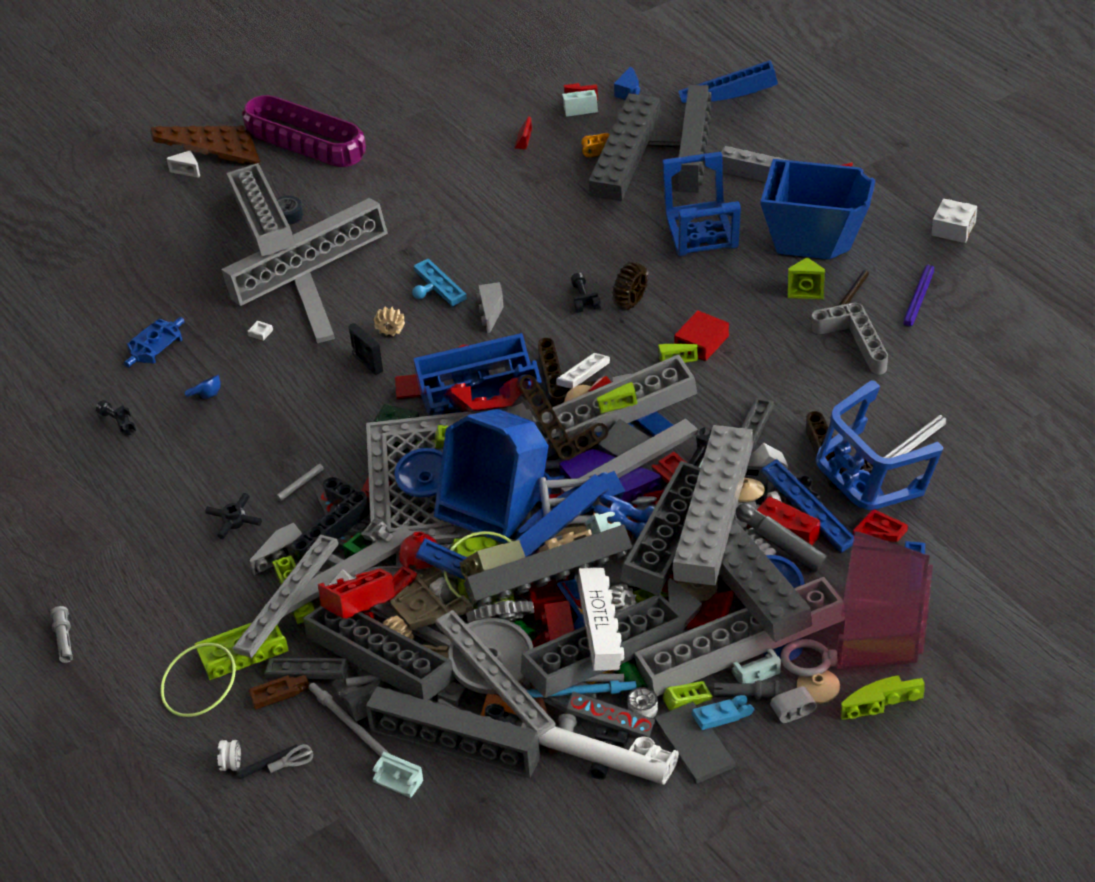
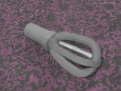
[268,744,313,773]

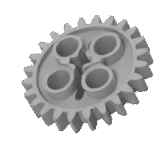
[466,600,535,624]

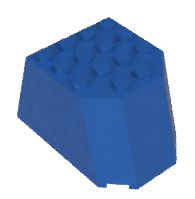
[760,159,875,259]
[434,409,549,544]

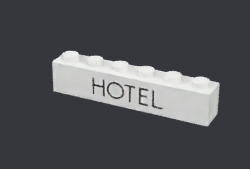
[577,568,624,670]

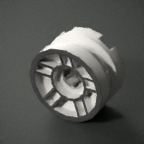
[627,687,658,718]
[218,740,241,771]

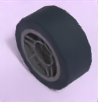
[276,195,304,225]

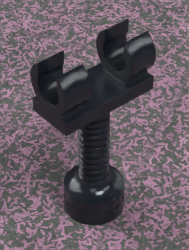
[571,273,601,313]
[96,400,136,435]
[687,427,712,466]
[589,726,629,780]

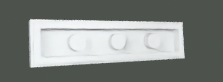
[556,353,610,389]

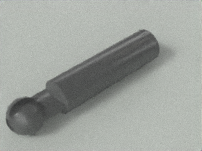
[735,503,827,572]

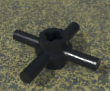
[205,493,262,539]

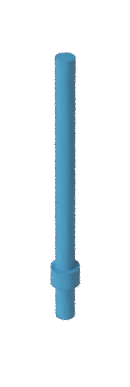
[526,680,636,698]

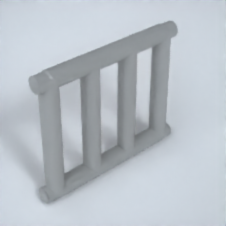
[539,475,602,541]

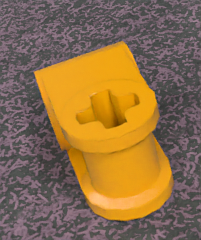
[581,133,610,157]

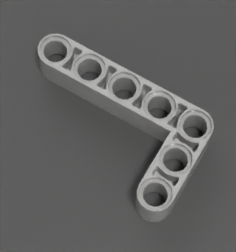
[811,303,888,375]

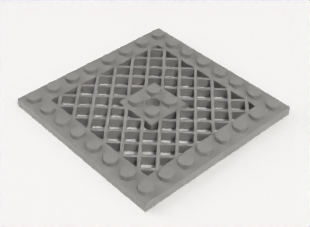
[366,407,531,544]

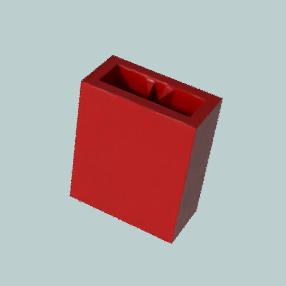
[674,310,729,361]

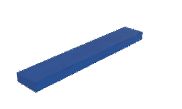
[761,459,857,553]
[515,474,610,557]

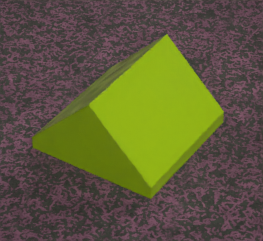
[788,257,825,299]

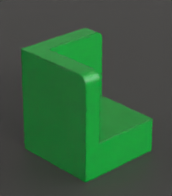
[343,532,368,559]

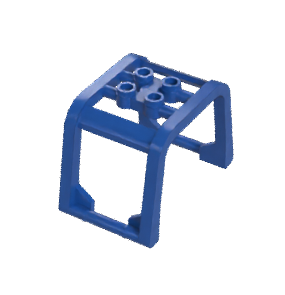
[662,151,741,256]
[815,380,943,510]

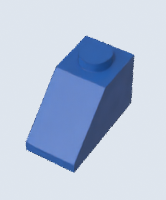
[614,67,640,100]

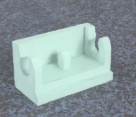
[562,90,598,117]
[585,512,621,535]
[732,648,781,684]
[373,752,423,798]

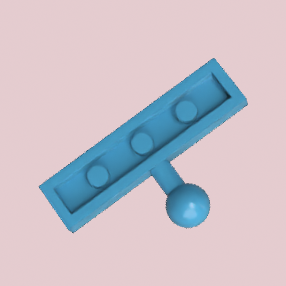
[412,259,467,306]

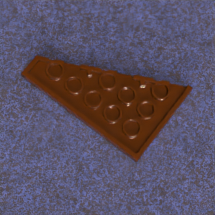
[150,125,260,165]

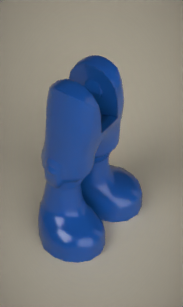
[594,494,655,539]

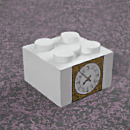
[932,199,977,243]

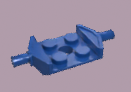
[124,317,185,368]

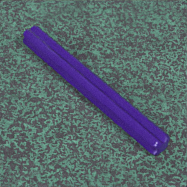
[903,265,934,327]

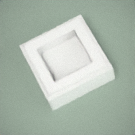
[248,321,273,341]

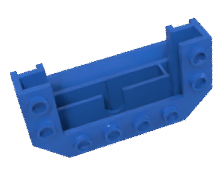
[414,333,542,416]

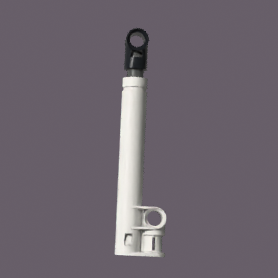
[485,704,679,785]

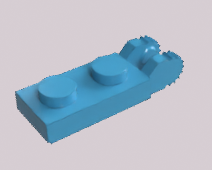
[691,695,754,730]

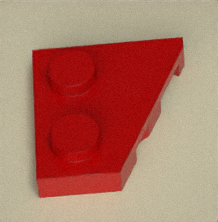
[853,509,908,542]

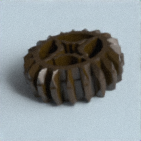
[612,262,649,310]

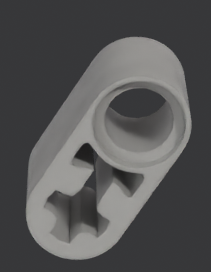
[770,686,817,723]

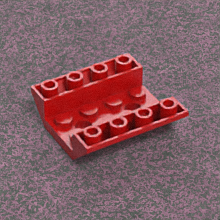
[444,378,529,412]

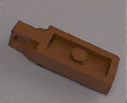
[248,675,309,710]

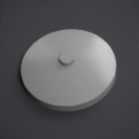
[448,618,533,694]

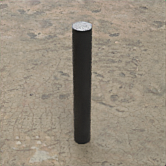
[237,744,300,779]

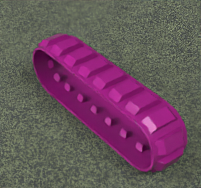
[242,95,366,167]

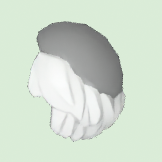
[429,577,459,605]

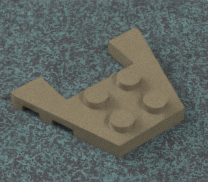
[390,566,474,630]

